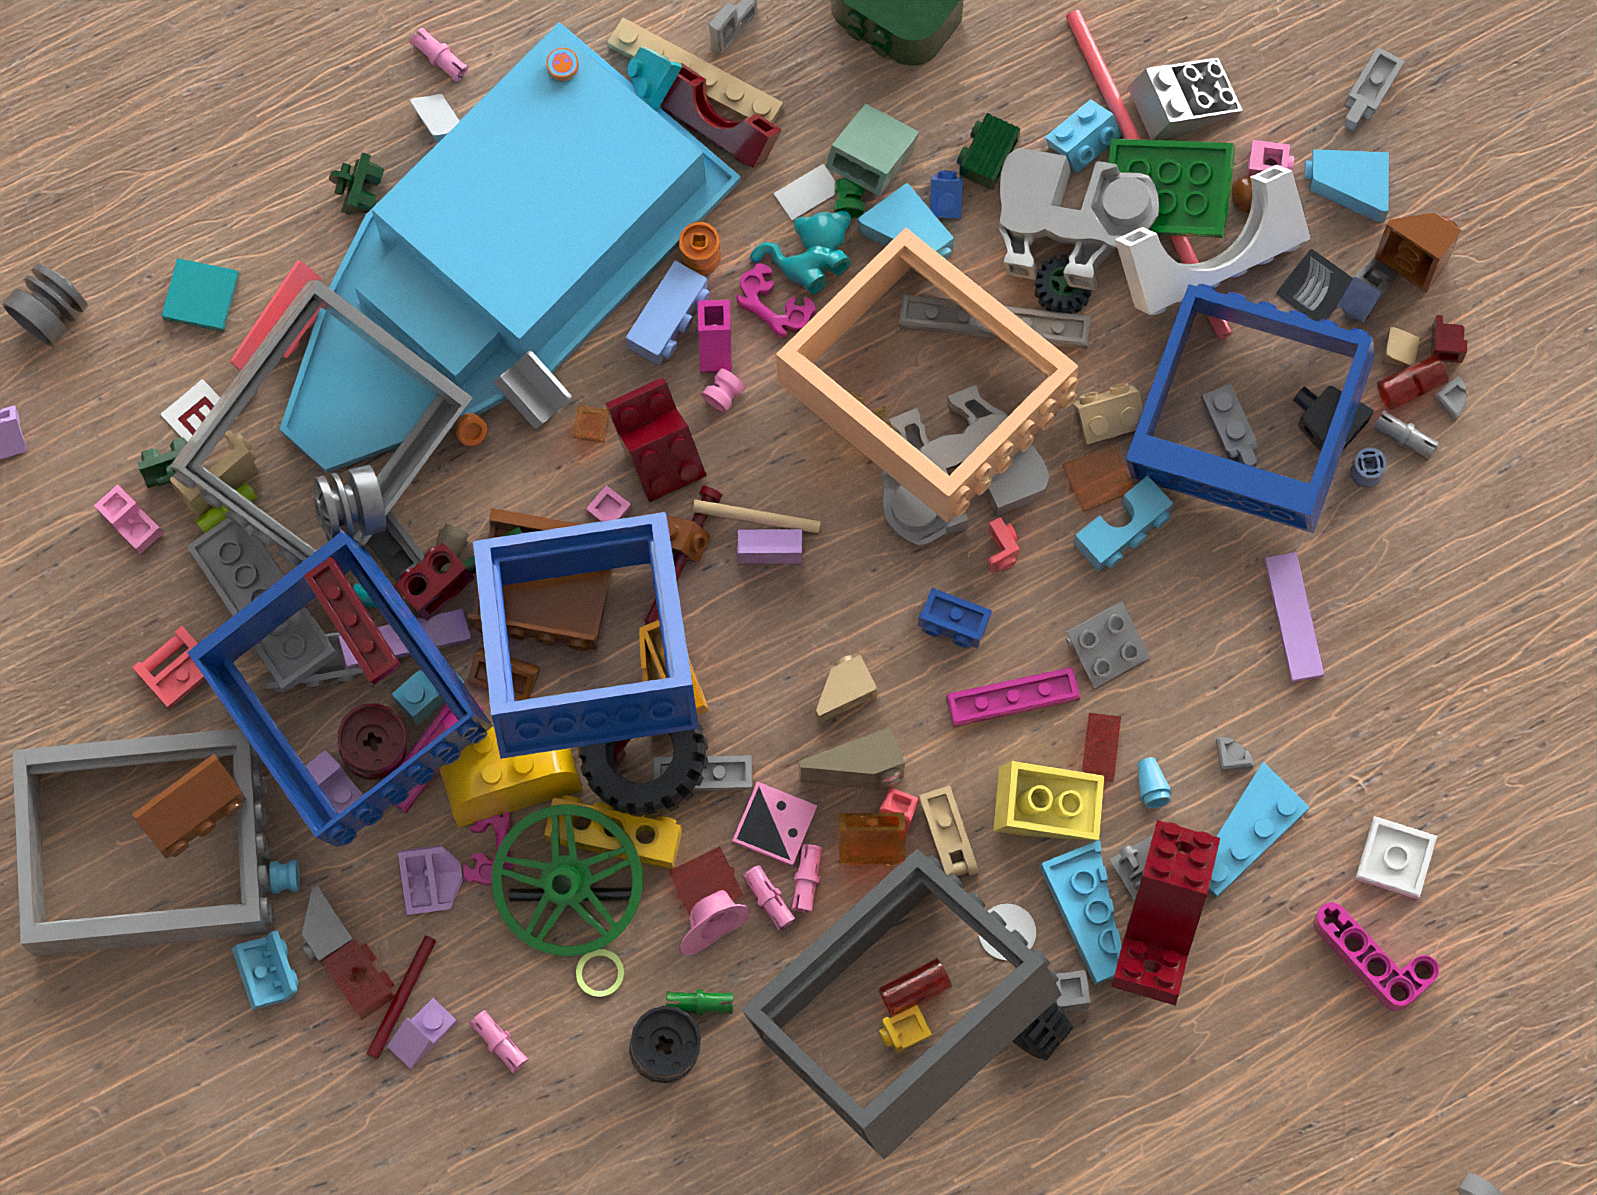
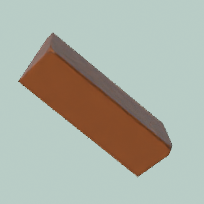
[467,647,541,700]

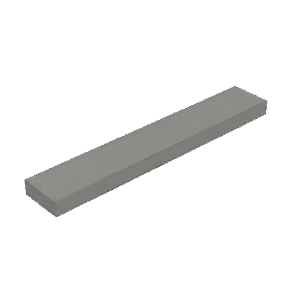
[899,294,1091,349]

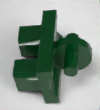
[329,152,384,215]
[137,437,187,491]

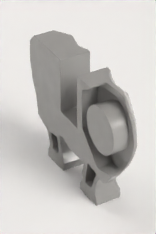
[999,148,1159,290]
[882,385,1050,546]

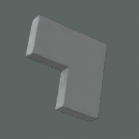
[709,0,758,55]

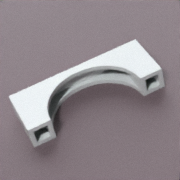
[1115,165,1311,315]

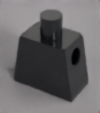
[1293,385,1374,452]

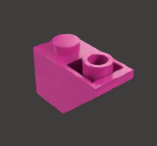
[698,300,732,373]

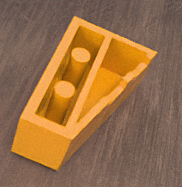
[639,620,710,715]

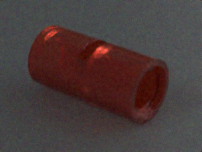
[1377,355,1449,410]
[878,958,952,1017]

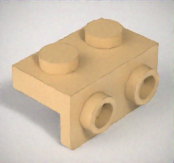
[1073,383,1143,444]

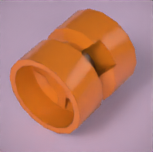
[679,222,721,275]

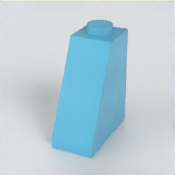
[1304,149,1389,223]
[857,183,954,259]

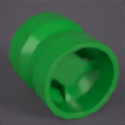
[834,178,866,218]

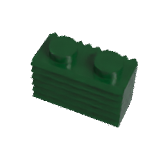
[957,113,1021,190]

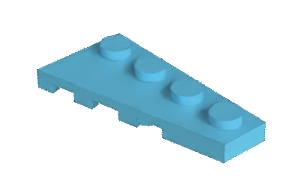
[1208,762,1310,898]
[1039,840,1121,985]

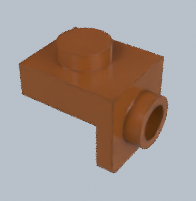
[667,515,710,563]

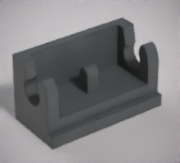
[367,511,424,582]

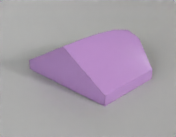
[398,845,463,915]

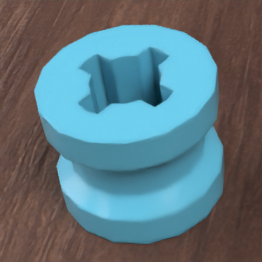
[269,859,300,894]

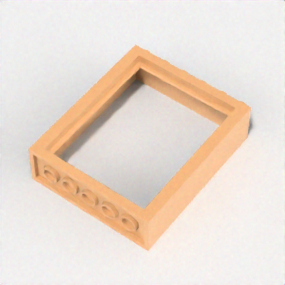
[776,227,1078,523]

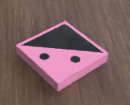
[732,782,818,867]

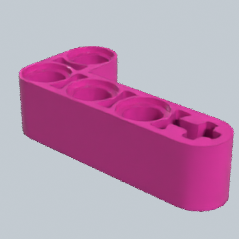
[1313,902,1440,1011]

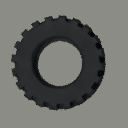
[578,721,708,817]

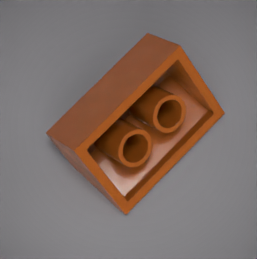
[1374,213,1461,293]
[132,754,247,859]

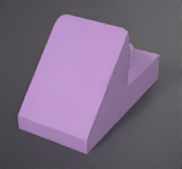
[306,750,363,814]
[387,998,458,1070]

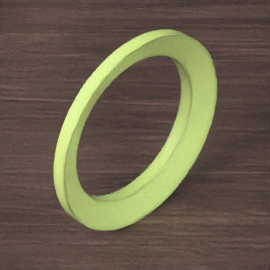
[576,949,624,997]

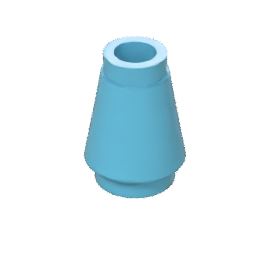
[1137,758,1172,809]

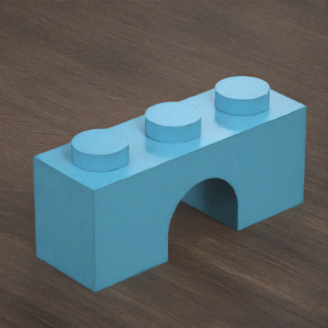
[1074,475,1173,572]

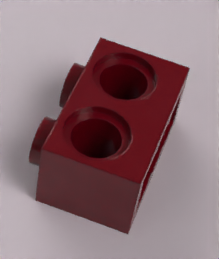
[395,542,475,621]

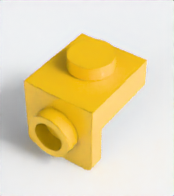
[879,1005,932,1054]

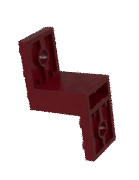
[1111,820,1220,1006]

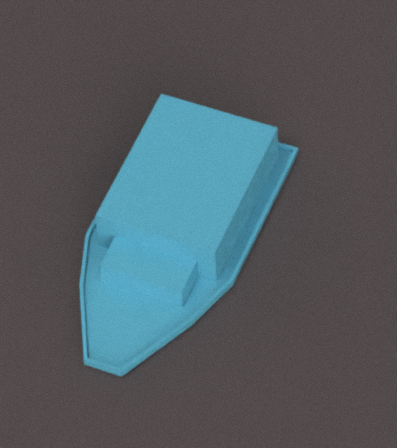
[280,22,741,474]

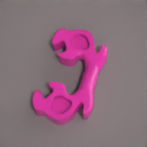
[736,263,816,339]
[463,811,513,886]

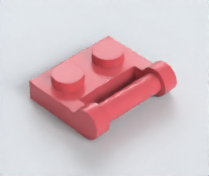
[132,625,206,710]

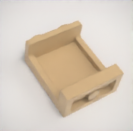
[170,430,258,518]

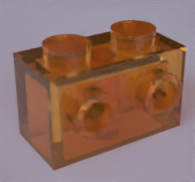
[839,812,905,866]

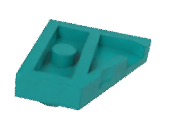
[627,47,682,111]

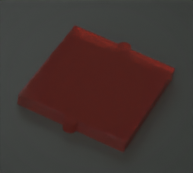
[668,847,743,916]

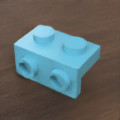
[1044,99,1121,173]
[232,930,298,1010]

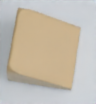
[1383,327,1420,368]

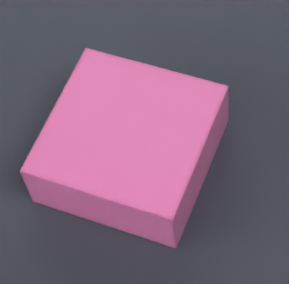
[586,485,631,522]

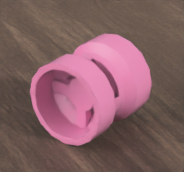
[701,369,745,413]

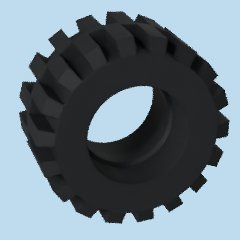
[1008,975,1073,1060]

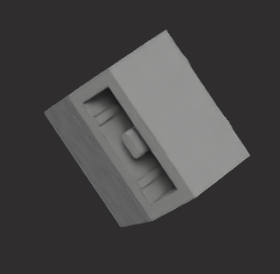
[1127,57,1243,140]

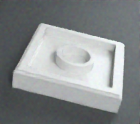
[1355,816,1437,899]

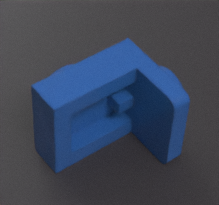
[930,170,963,218]

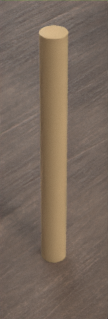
[692,499,820,534]

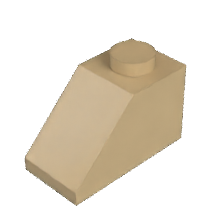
[816,655,877,724]

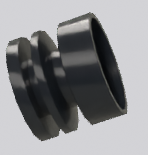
[629,1006,701,1084]

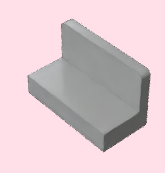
[493,350,572,430]

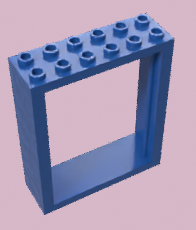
[473,512,699,759]
[187,531,493,847]

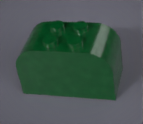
[831,0,964,66]

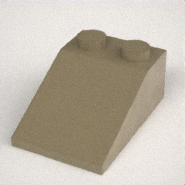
[798,727,905,790]

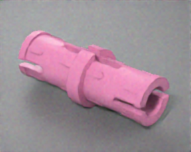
[410,28,469,82]
[791,844,823,913]
[742,865,796,931]
[469,1010,529,1073]

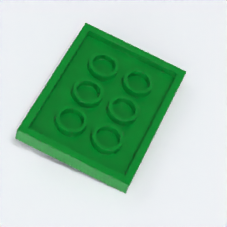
[1108,139,1236,238]

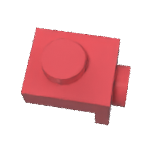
[987,517,1020,572]

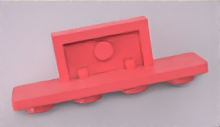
[230,261,321,371]

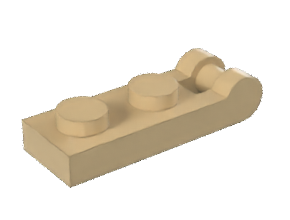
[919,785,979,876]

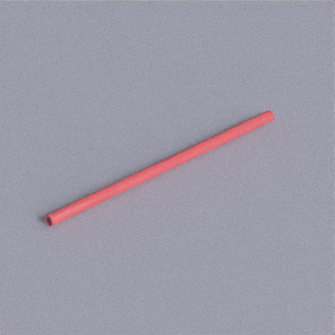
[1066,10,1232,340]

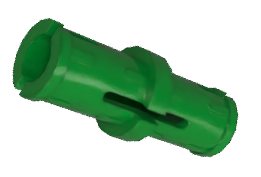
[666,989,733,1015]

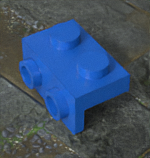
[918,588,992,649]

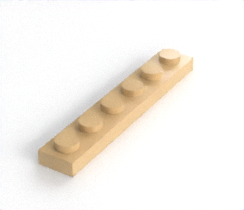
[607,18,783,124]

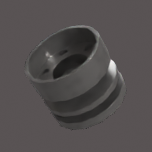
[2,263,88,347]
[314,465,386,541]

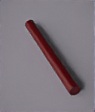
[366,935,437,1060]

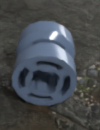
[1351,448,1386,488]

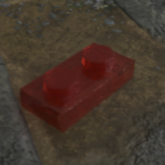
[1081,713,1121,782]

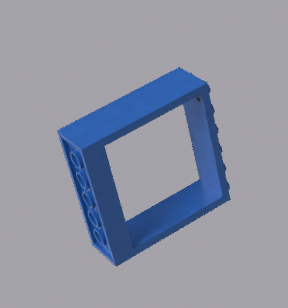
[1126,284,1375,533]

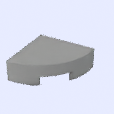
[1434,376,1466,421]
[1216,737,1254,771]

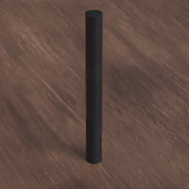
[509,887,632,902]

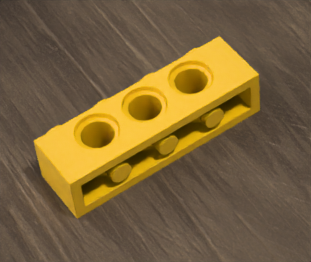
[544,795,682,869]

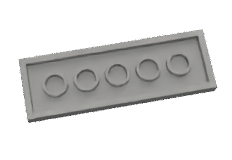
[186,517,339,693]

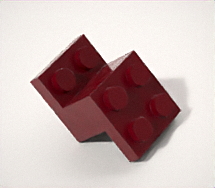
[605,377,707,502]

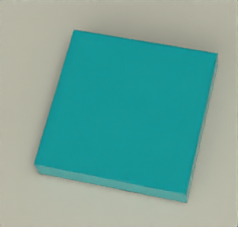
[161,258,240,332]

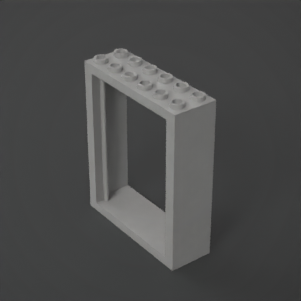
[169,280,473,566]
[12,729,274,956]

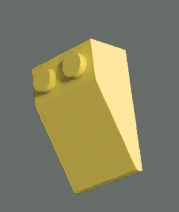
[993,761,1104,841]

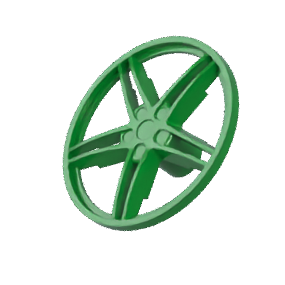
[492,804,643,956]

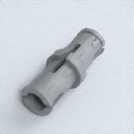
[1373,410,1439,460]

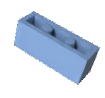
[626,261,710,366]

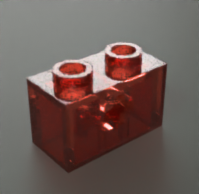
[322,938,395,1020]

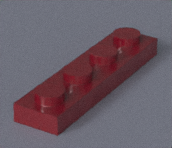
[303,557,401,684]

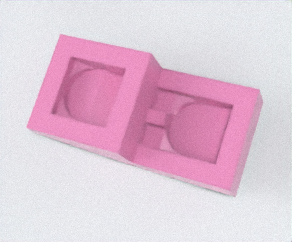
[94,484,164,554]

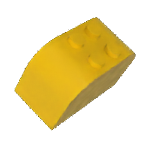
[439,726,583,828]

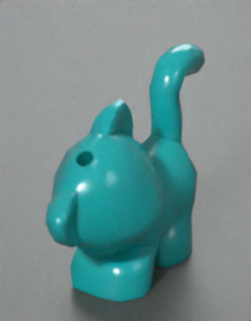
[750,210,852,296]

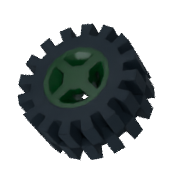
[1035,254,1092,314]

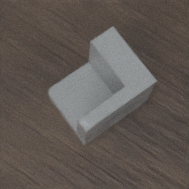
[1054,970,1090,1013]

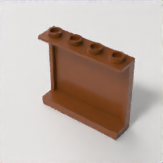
[467,508,613,651]

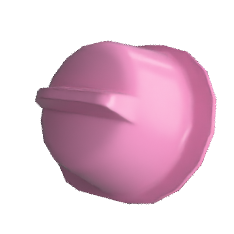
[680,890,749,955]

